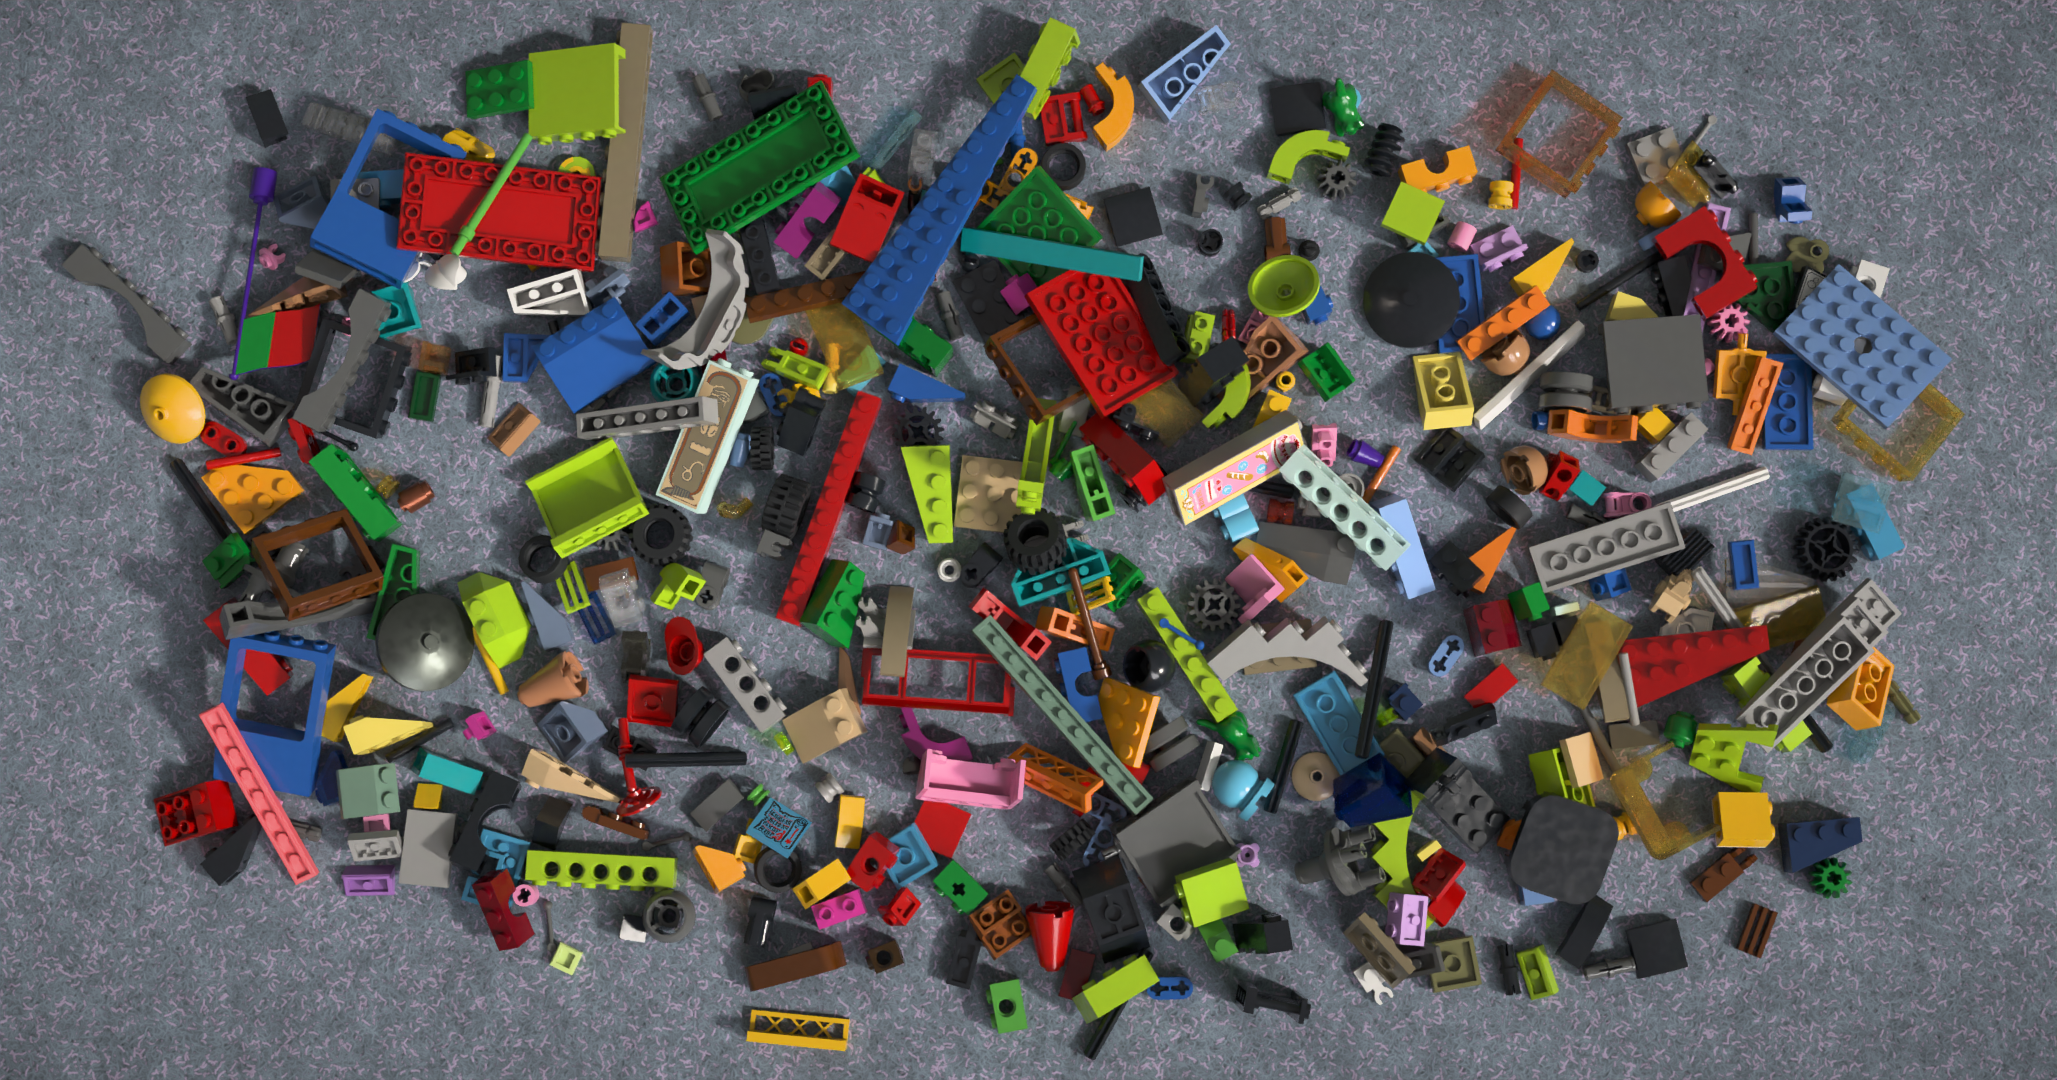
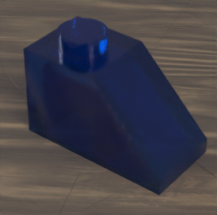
[315,750,348,807]

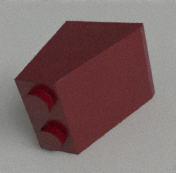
[1463,599,1522,657]

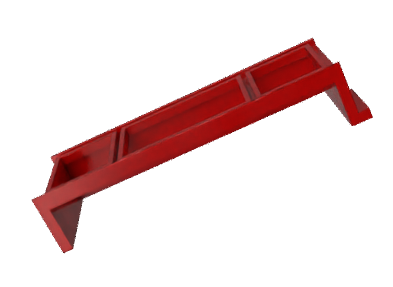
[861,648,1015,717]

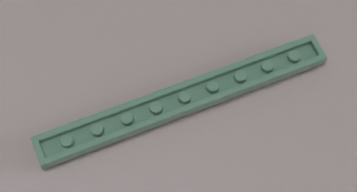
[971,615,1154,816]

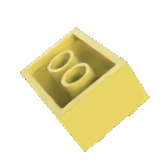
[1412,352,1474,430]
[343,715,434,755]

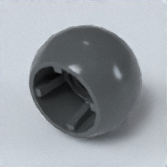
[642,889,696,943]

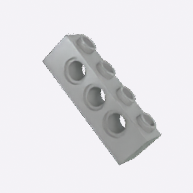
[703,637,787,733]

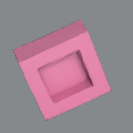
[363,814,391,832]

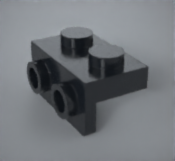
[446,347,497,385]
[1429,540,1485,598]

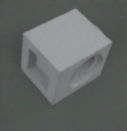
[1155,904,1195,942]

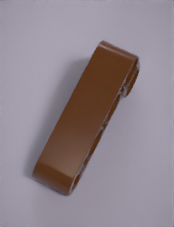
[744,941,847,992]

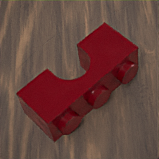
[472,868,535,951]

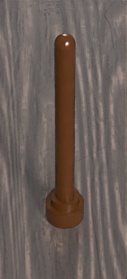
[1068,567,1112,680]

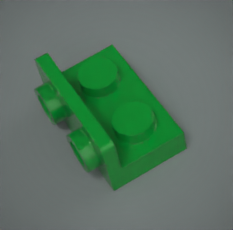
[1089,553,1145,613]

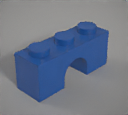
[1054,647,1102,723]

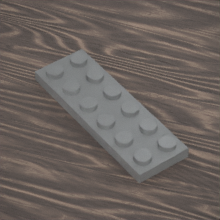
[1528,502,1686,593]

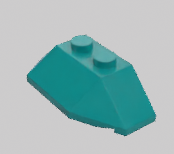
[1011,537,1111,607]

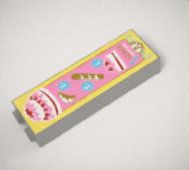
[1162,410,1307,526]

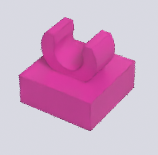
[462,711,497,740]

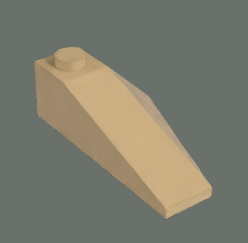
[521,749,624,803]

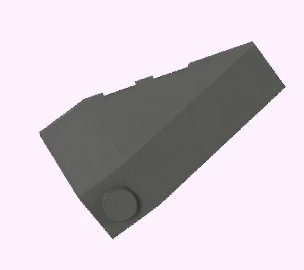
[1256,521,1356,585]

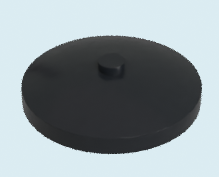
[1363,252,1460,349]

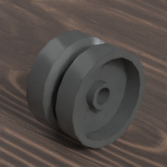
[1538,372,1594,414]
[1144,715,1200,773]

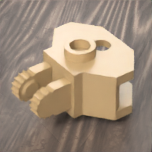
[1648,569,1694,623]

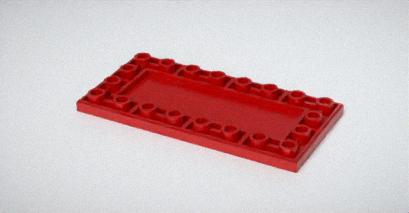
[397,152,602,272]

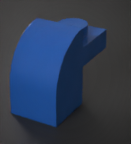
[1774,177,1812,224]

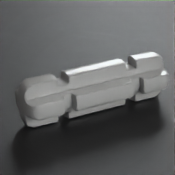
[1256,187,1302,220]

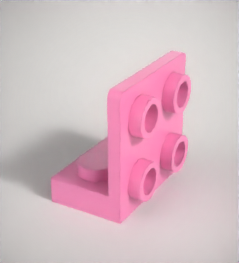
[1225,554,1285,624]

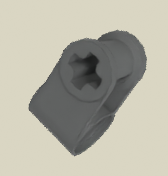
[695,562,730,611]

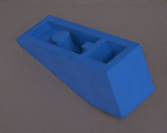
[888,364,966,404]

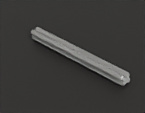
[1691,566,1775,676]

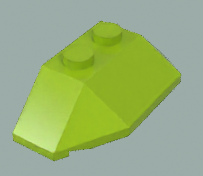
[457,572,531,669]

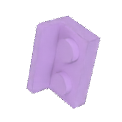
[1469,225,1528,272]
[1385,892,1428,946]

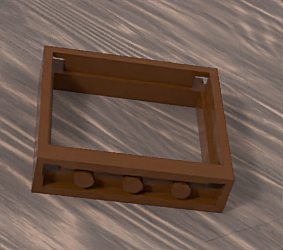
[983,313,1087,426]
[251,509,384,622]

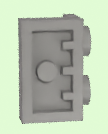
[347,830,404,861]

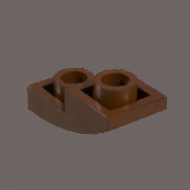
[582,556,639,592]

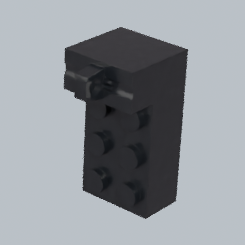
[1403,747,1510,854]

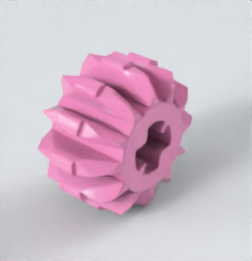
[1707,304,1750,343]

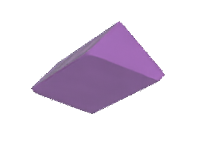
[342,865,395,896]

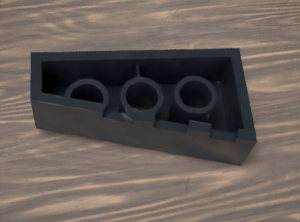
[1177,336,1250,407]

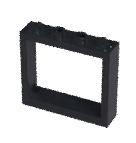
[293,318,412,439]

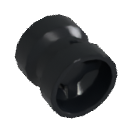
[1198,229,1223,257]

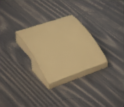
[1559,732,1604,788]

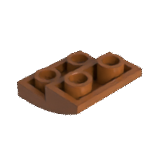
[968,890,1031,961]

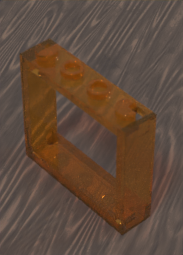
[1495,69,1623,199]

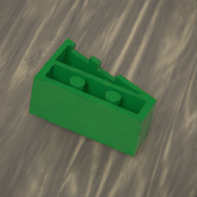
[799,559,866,649]

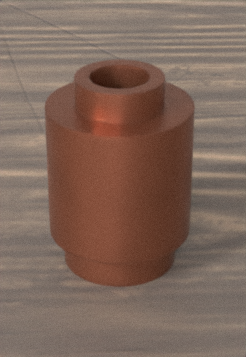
[397,480,435,514]

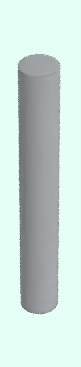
[1618,652,1640,726]

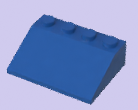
[532,297,657,414]

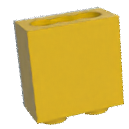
[1712,792,1775,848]

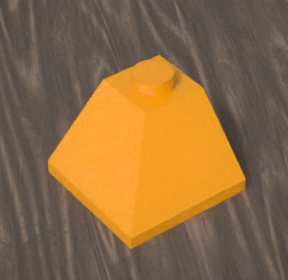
[692,845,746,894]

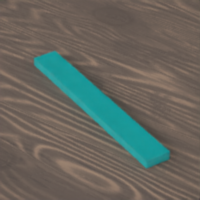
[960,227,1144,281]

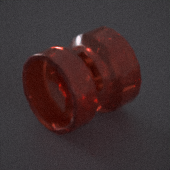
[1266,498,1294,525]

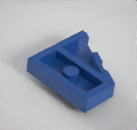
[503,333,551,383]

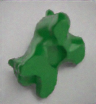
[1322,78,1364,137]
[1196,711,1262,761]

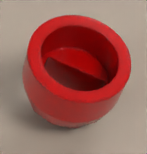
[789,337,809,356]

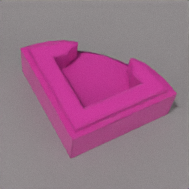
[633,201,658,233]

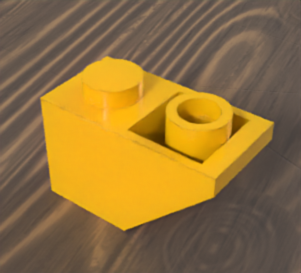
[792,859,851,910]

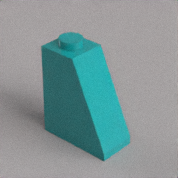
[411,747,484,795]

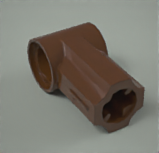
[1264,217,1291,261]

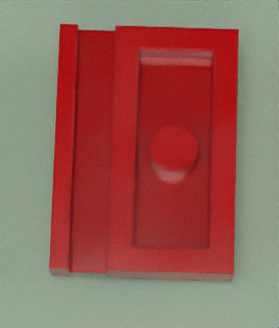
[287,417,321,466]

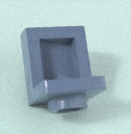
[863,512,894,551]

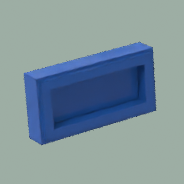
[1727,539,1760,591]

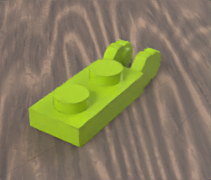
[761,346,830,391]

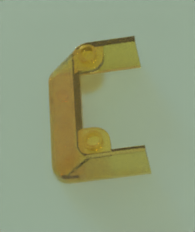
[1610,741,1722,860]

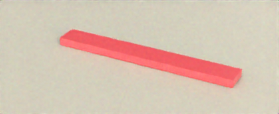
[199,702,319,885]

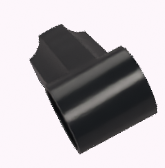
[743,895,777,948]

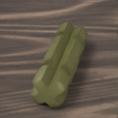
[1888,680,1921,724]

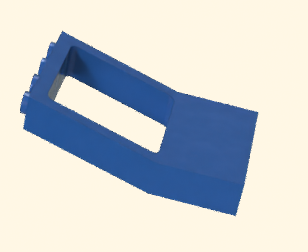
[309,108,467,289]
[213,631,336,797]

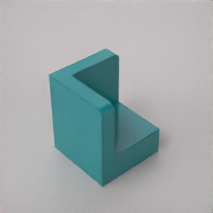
[1566,470,1606,506]

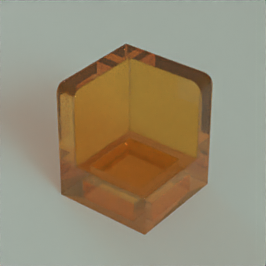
[418,341,452,376]

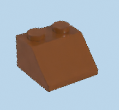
[660,241,711,296]

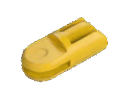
[443,128,495,163]

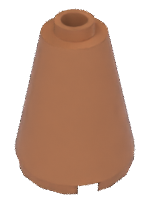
[517,651,589,707]

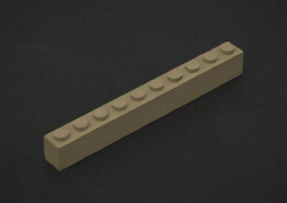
[595,23,653,263]

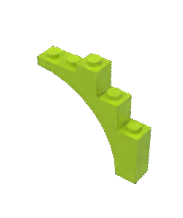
[1016,398,1057,515]
[1366,789,1434,930]

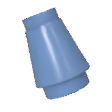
[729,432,751,468]

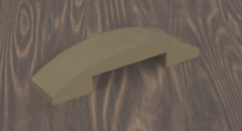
[880,586,914,677]

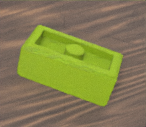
[1516,944,1559,1000]

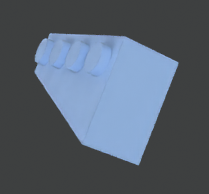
[1138,25,1230,124]

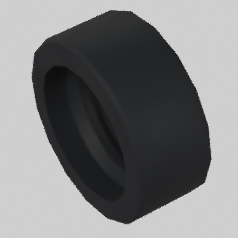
[1041,143,1086,191]
[1486,485,1533,530]
[518,535,568,584]
[753,847,802,893]

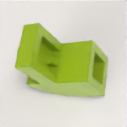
[650,563,706,610]

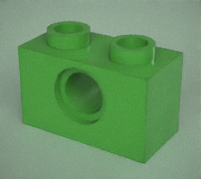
[986,977,1028,1034]

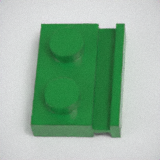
[202,532,256,589]

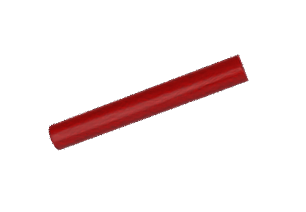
[1510,138,1523,210]
[206,447,282,470]

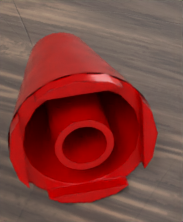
[1025,901,1075,972]

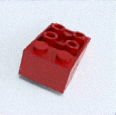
[830,173,905,263]
[154,780,238,846]

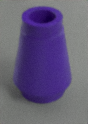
[1346,439,1384,468]

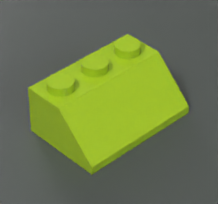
[1528,746,1595,807]

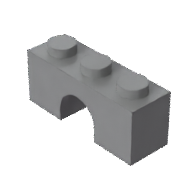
[1634,412,1708,483]

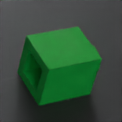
[1507,582,1550,622]

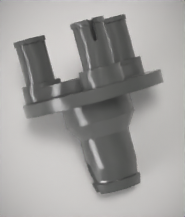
[238,542,309,602]
[1294,825,1386,896]

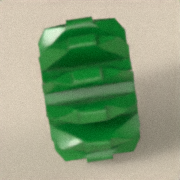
[1808,857,1853,899]

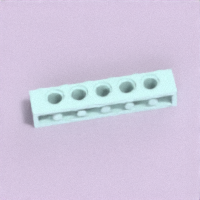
[1279,444,1411,571]

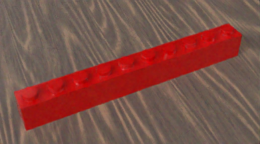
[776,390,882,628]

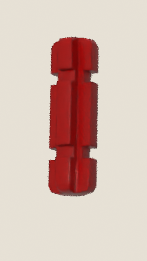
[1222,309,1236,342]

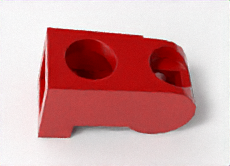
[1539,450,1580,501]

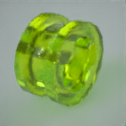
[1376,707,1399,728]

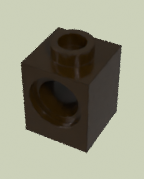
[865,939,905,974]

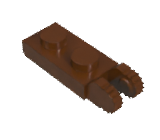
[581,806,650,840]
[1689,847,1758,902]

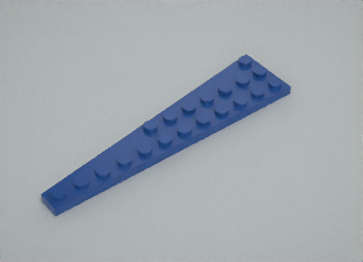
[841,74,1037,346]

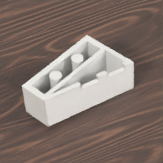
[507,269,592,317]

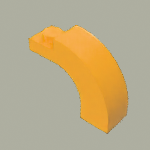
[1092,62,1134,152]

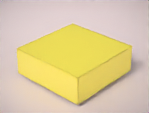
[1414,840,1442,862]

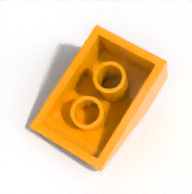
[1826,647,1894,731]

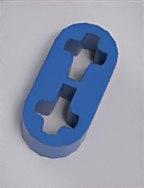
[759,373,787,418]
[1146,976,1193,1000]

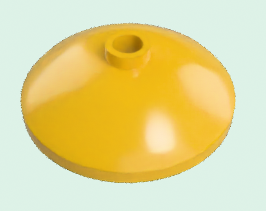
[140,373,205,444]

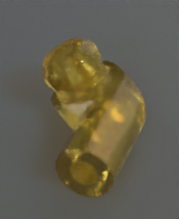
[717,497,754,519]

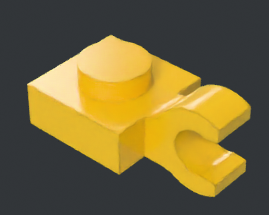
[732,818,763,864]

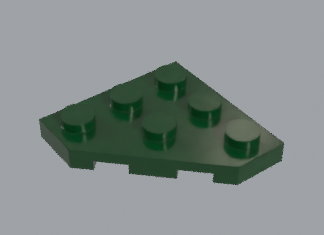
[1722,261,1795,333]

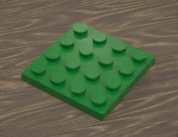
[977,165,1103,287]

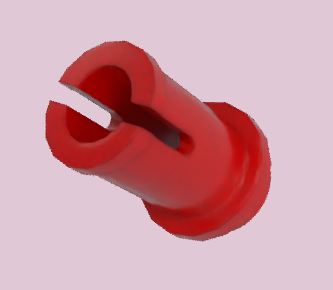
[1079,84,1106,116]

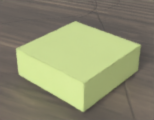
[549,942,583,975]

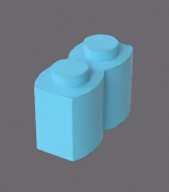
[1212,494,1259,544]

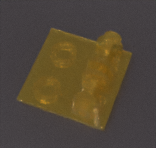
[1664,140,1711,208]

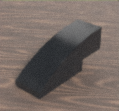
[1555,895,1614,969]

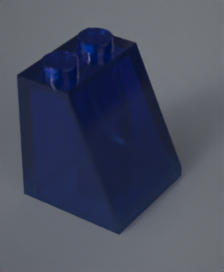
[1333,753,1413,828]

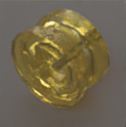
[376,474,400,499]

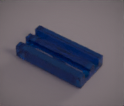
[578,591,617,645]

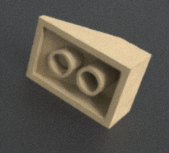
[782,688,868,764]

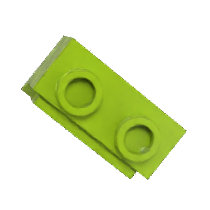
[1179,311,1215,364]

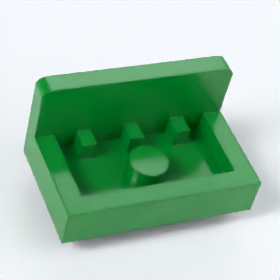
[1297,342,1355,402]

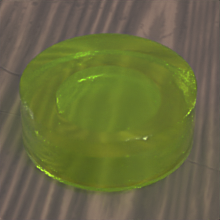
[773,732,795,756]

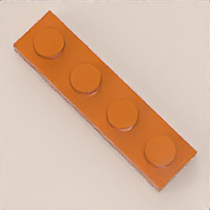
[1456,285,1550,361]
[1726,356,1783,455]

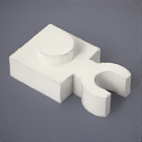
[1352,961,1393,1005]

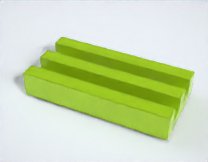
[555,561,591,614]

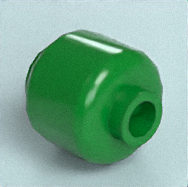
[1663,711,1699,749]

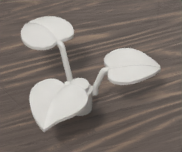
[404,252,467,290]

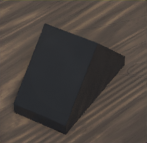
[532,796,573,850]

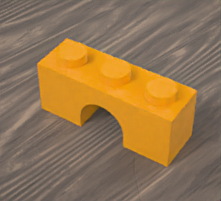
[1398,145,1478,193]

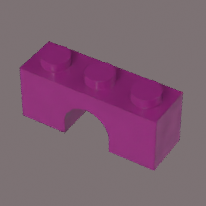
[774,182,842,259]

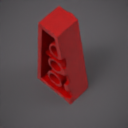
[1078,413,1166,505]
[203,597,294,696]

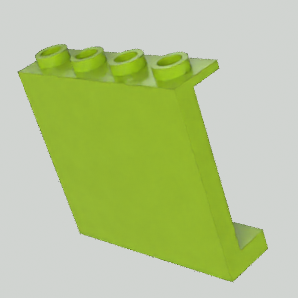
[529,43,626,145]
[525,437,649,558]

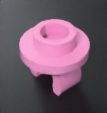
[258,244,286,270]

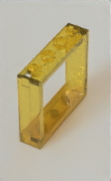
[1831,383,1965,482]

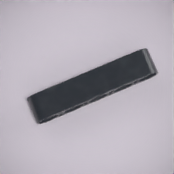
[1125,253,1191,366]

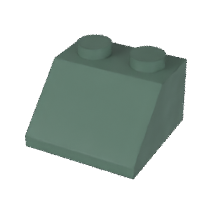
[336,763,400,819]

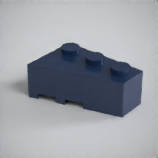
[1778,817,1863,873]

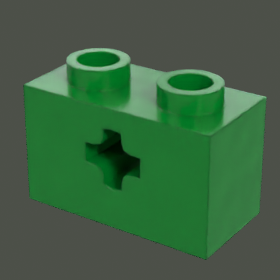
[933,859,989,915]

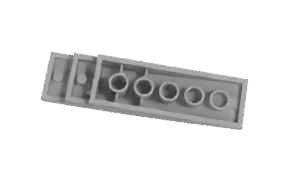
[1735,578,1902,753]

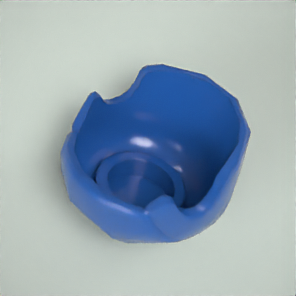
[1524,305,1561,340]

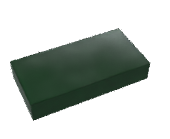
[408,371,441,422]

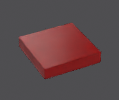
[627,674,679,727]
[914,801,972,859]

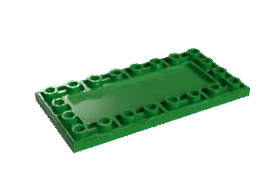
[660,80,861,255]

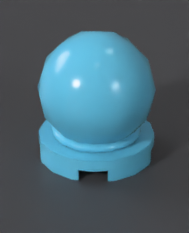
[1211,760,1275,821]

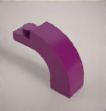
[899,708,974,761]

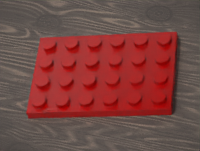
[1024,270,1179,419]

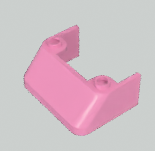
[915,749,1026,809]

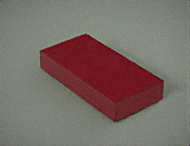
[1058,948,1095,1000]

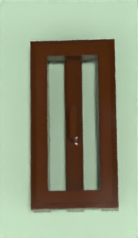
[1736,903,1778,958]

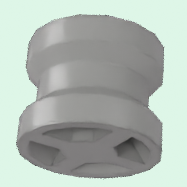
[814,772,844,803]

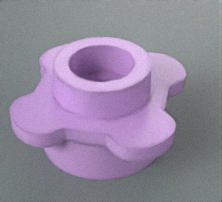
[1235,843,1260,868]

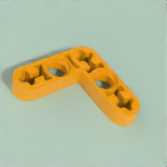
[979,148,1038,209]

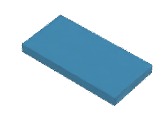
[1293,670,1385,779]

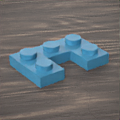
[461,828,532,911]

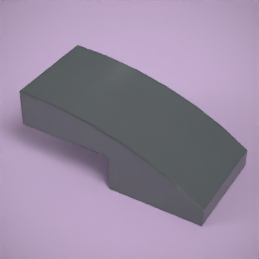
[690,778,746,832]

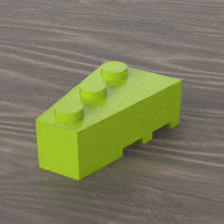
[1072,955,1160,1024]

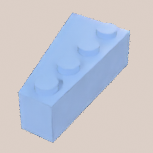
[1368,494,1436,599]

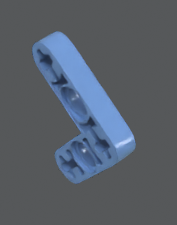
[1083,792,1127,866]

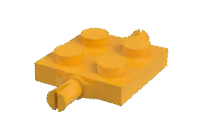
[1713,333,1767,415]

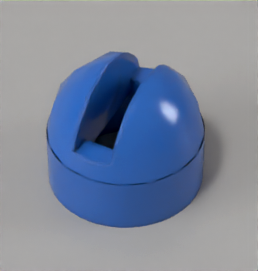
[1531,411,1549,430]

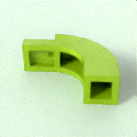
[1266,130,1350,185]
[1202,364,1251,429]

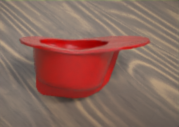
[665,616,705,675]

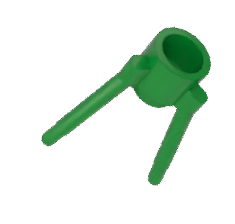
[1048,421,1077,482]

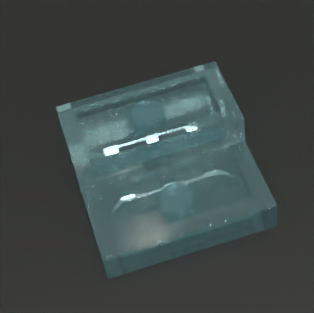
[1831,472,1892,534]

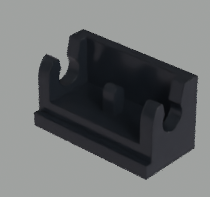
[246,89,288,148]

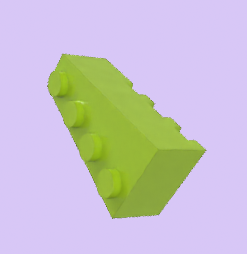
[1018,17,1081,120]
[901,444,953,543]

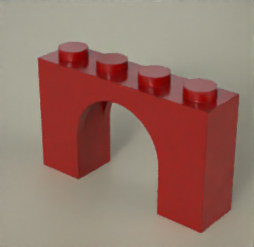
[1652,206,1758,321]

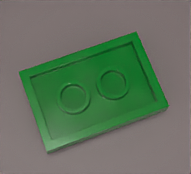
[465,60,534,120]

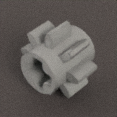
[1297,493,1323,518]

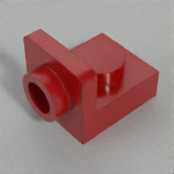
[877,887,921,926]

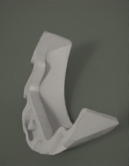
[641,229,749,370]

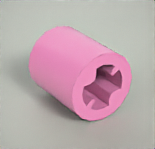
[1447,221,1477,253]
[513,883,539,907]

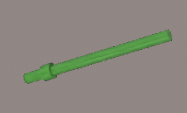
[450,133,533,256]

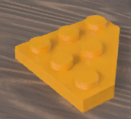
[201,465,305,535]
[1098,677,1160,768]

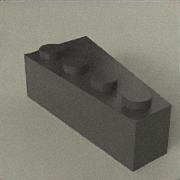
[189,367,296,448]

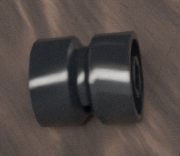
[845,471,886,514]

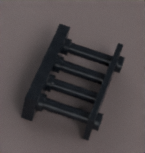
[1234,979,1311,1024]

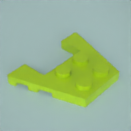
[1689,723,1779,792]

